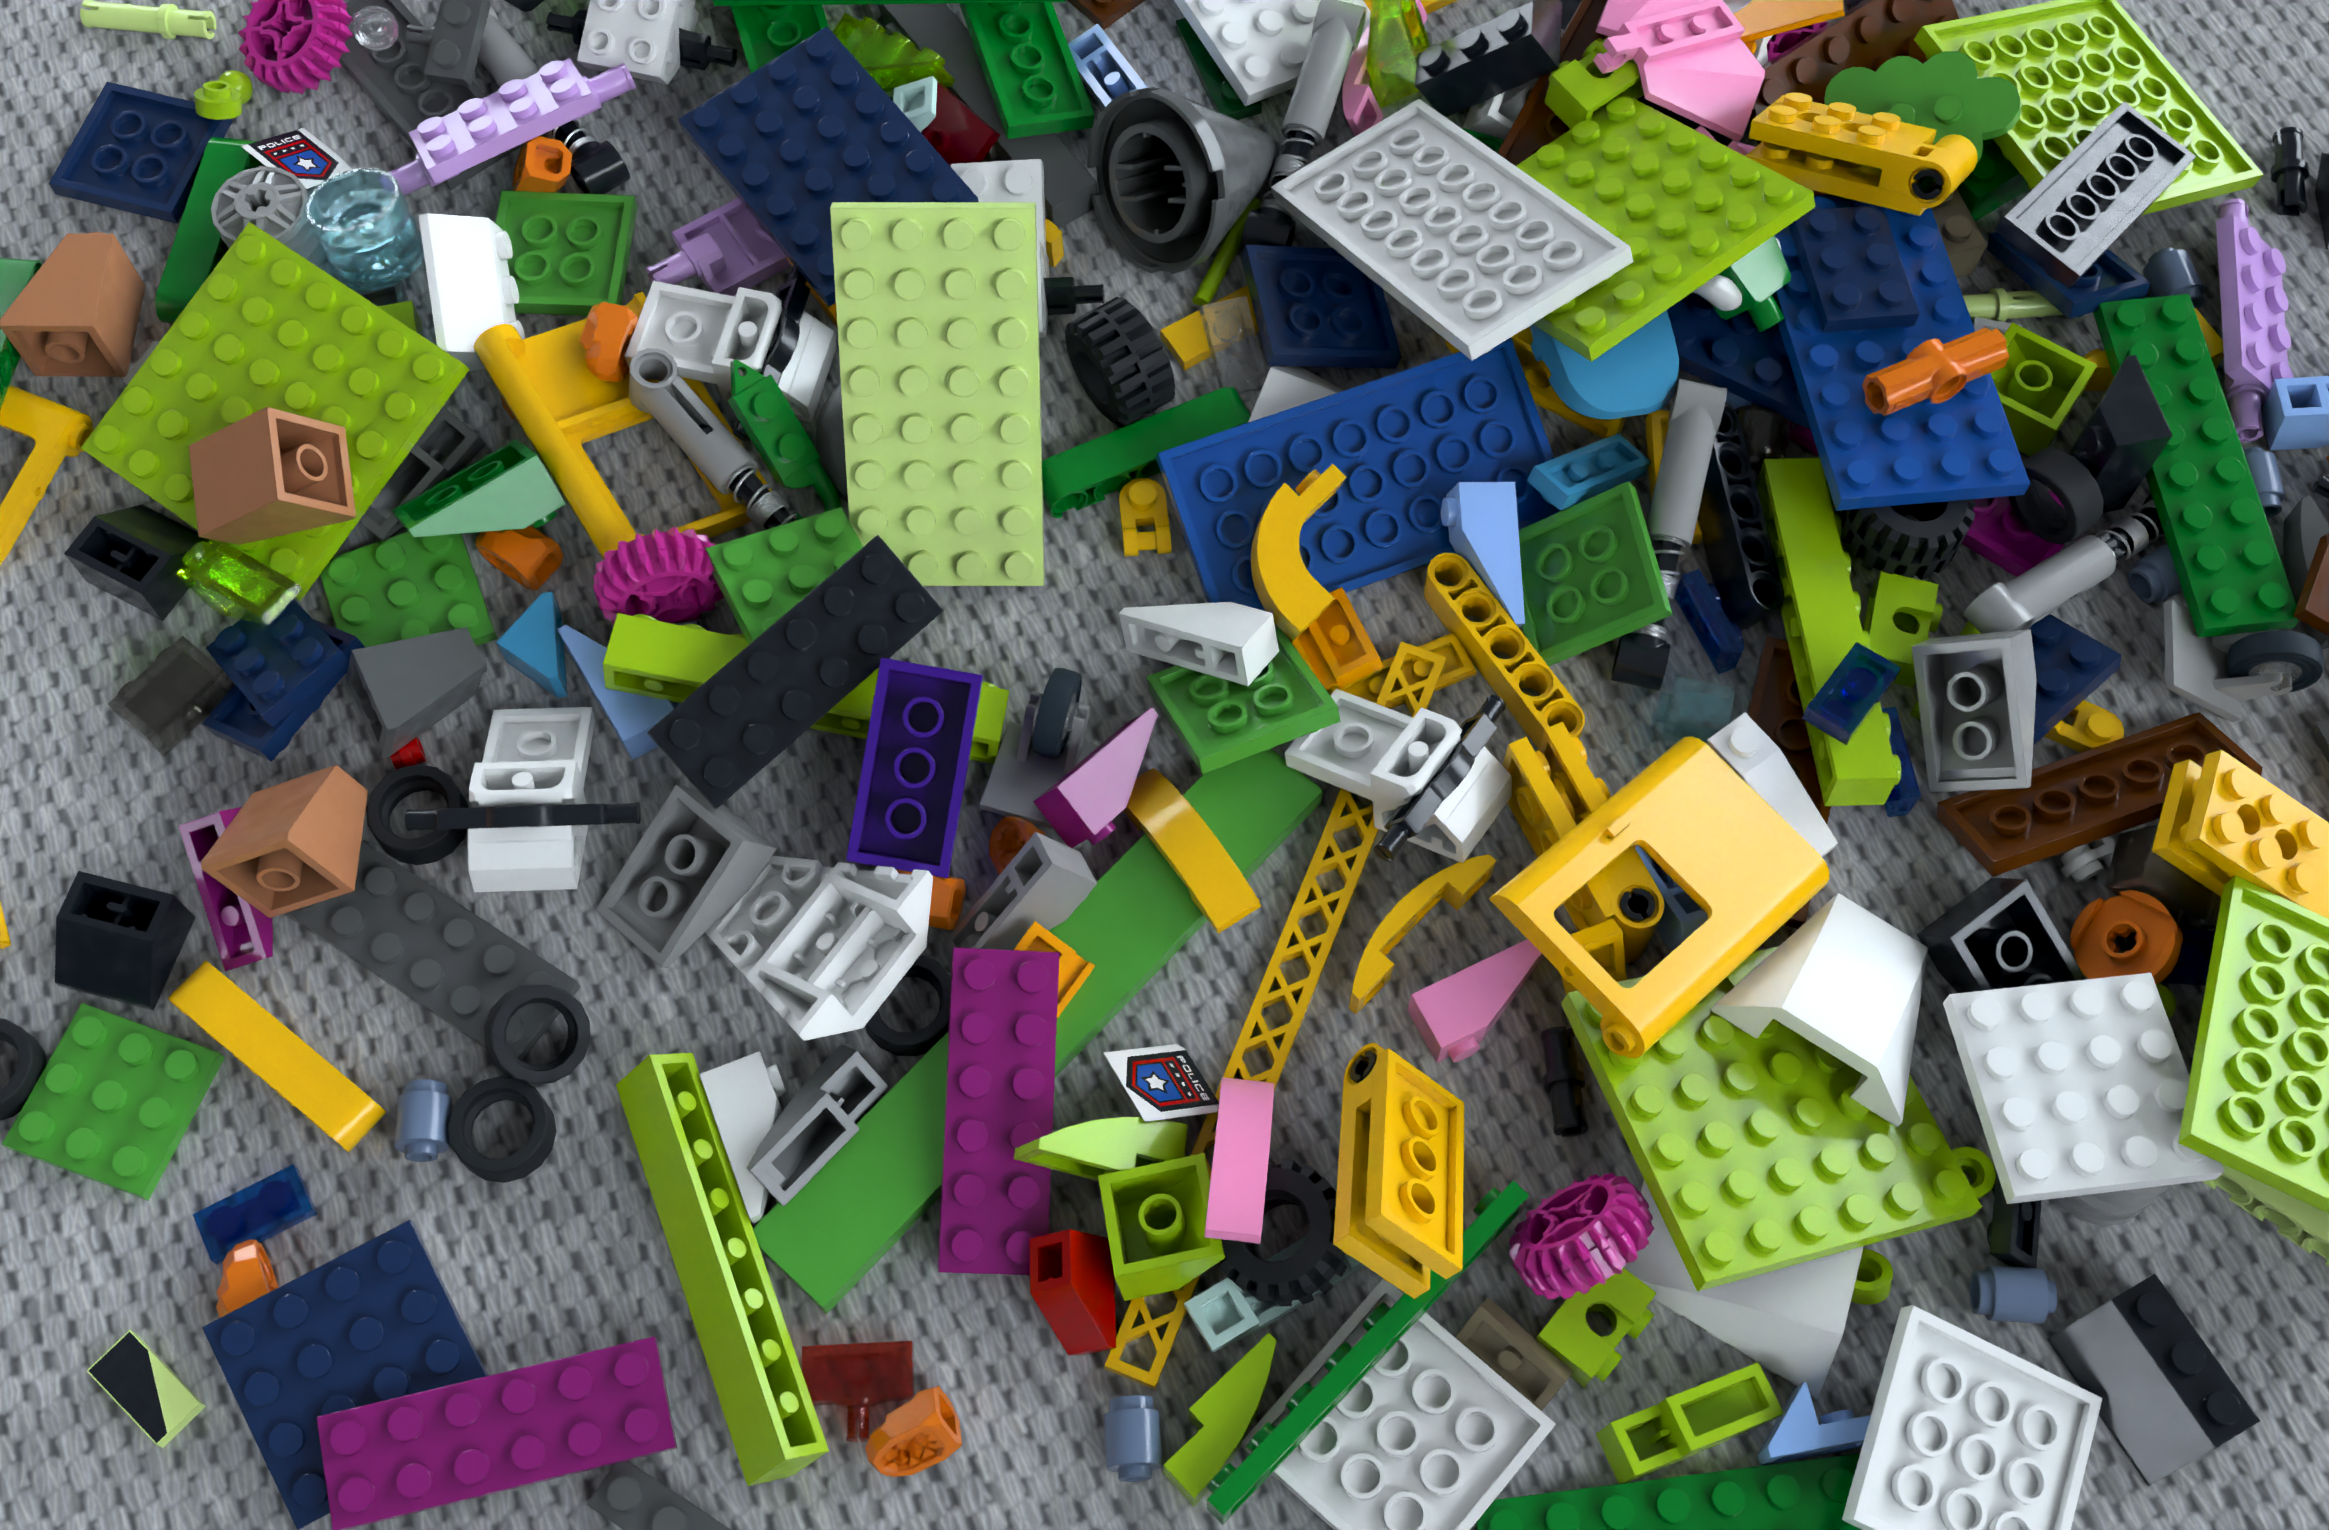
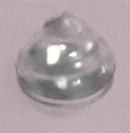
[353,5,399,51]

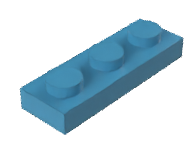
[1527,433,1651,511]

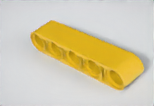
[1424,553,1585,748]
[167,960,386,1153]

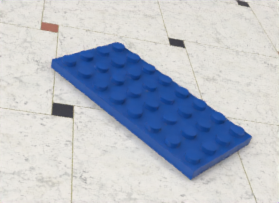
[1772,194,2030,511]
[1155,337,1572,611]

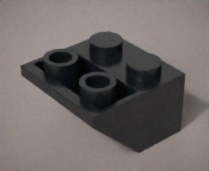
[64,504,221,621]
[55,871,196,1010]

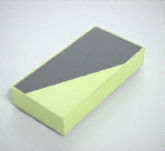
[87,1330,206,1448]

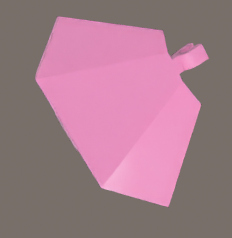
[1593,0,1765,142]

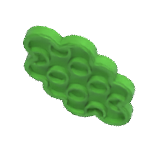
[1824,51,2022,165]

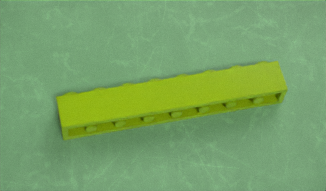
[1756,458,1901,806]
[603,613,1010,764]
[616,1053,829,1486]

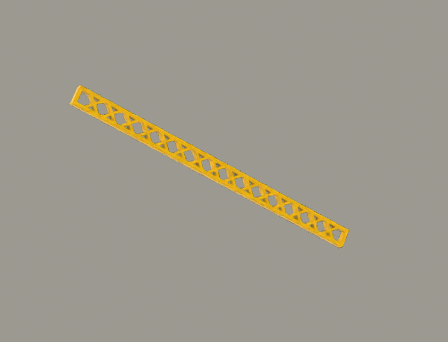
[1104,641,1447,1390]

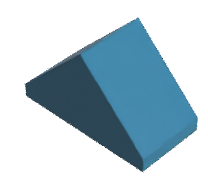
[496,591,568,698]

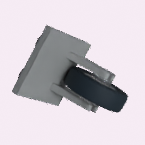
[2163,599,2324,722]
[980,668,1099,829]

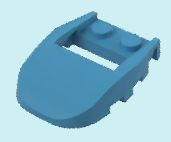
[1530,310,1679,419]

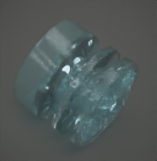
[305,168,424,290]

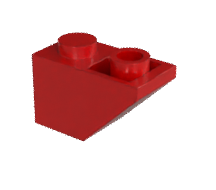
[1029,1229,1116,1356]

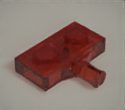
[802,1341,915,1442]

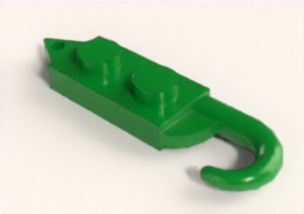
[727,359,841,521]

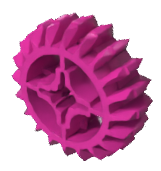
[238,0,354,95]
[593,527,724,625]
[1508,1173,1654,1300]

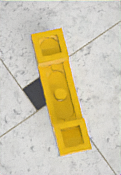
[1123,767,1261,934]
[1348,854,1497,1014]

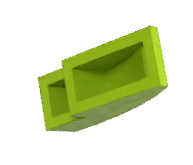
[1014,1117,1188,1181]
[1163,1332,1277,1507]
[1596,1362,1784,1484]

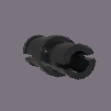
[2271,127,2309,216]
[1540,1026,1588,1137]

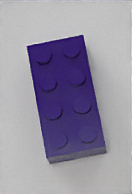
[846,658,983,878]

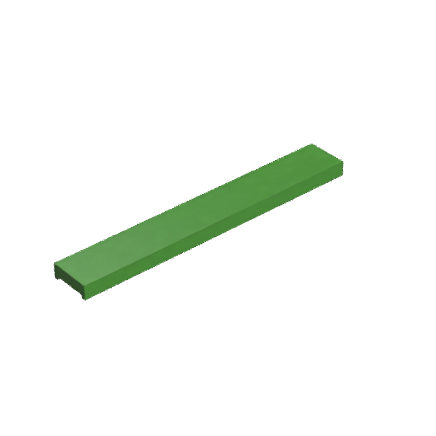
[753,749,1323,1315]

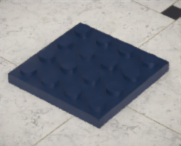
[202,1220,489,1530]

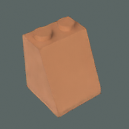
[0,232,146,377]
[189,407,356,545]
[201,764,368,918]

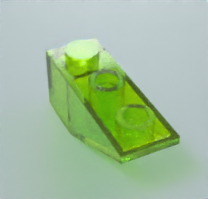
[833,13,956,92]

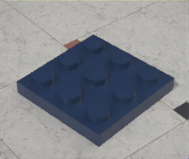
[49,82,233,224]
[1240,245,1402,369]

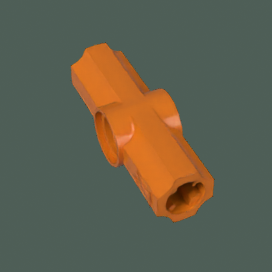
[1862,327,2010,416]

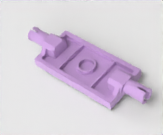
[380,58,636,202]
[646,198,792,296]
[2216,198,2294,442]

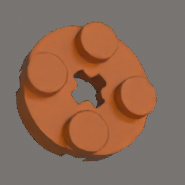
[2070,890,2183,984]

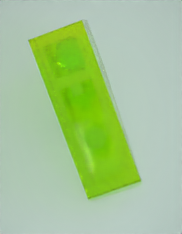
[1366,0,1430,108]
[176,540,302,625]

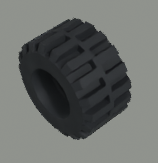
[1065,297,1175,428]
[1840,499,1976,580]
[1219,1158,1347,1306]

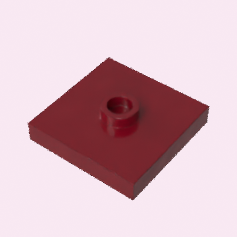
[921,82,1000,167]

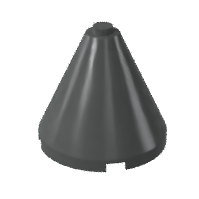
[1087,87,1279,274]

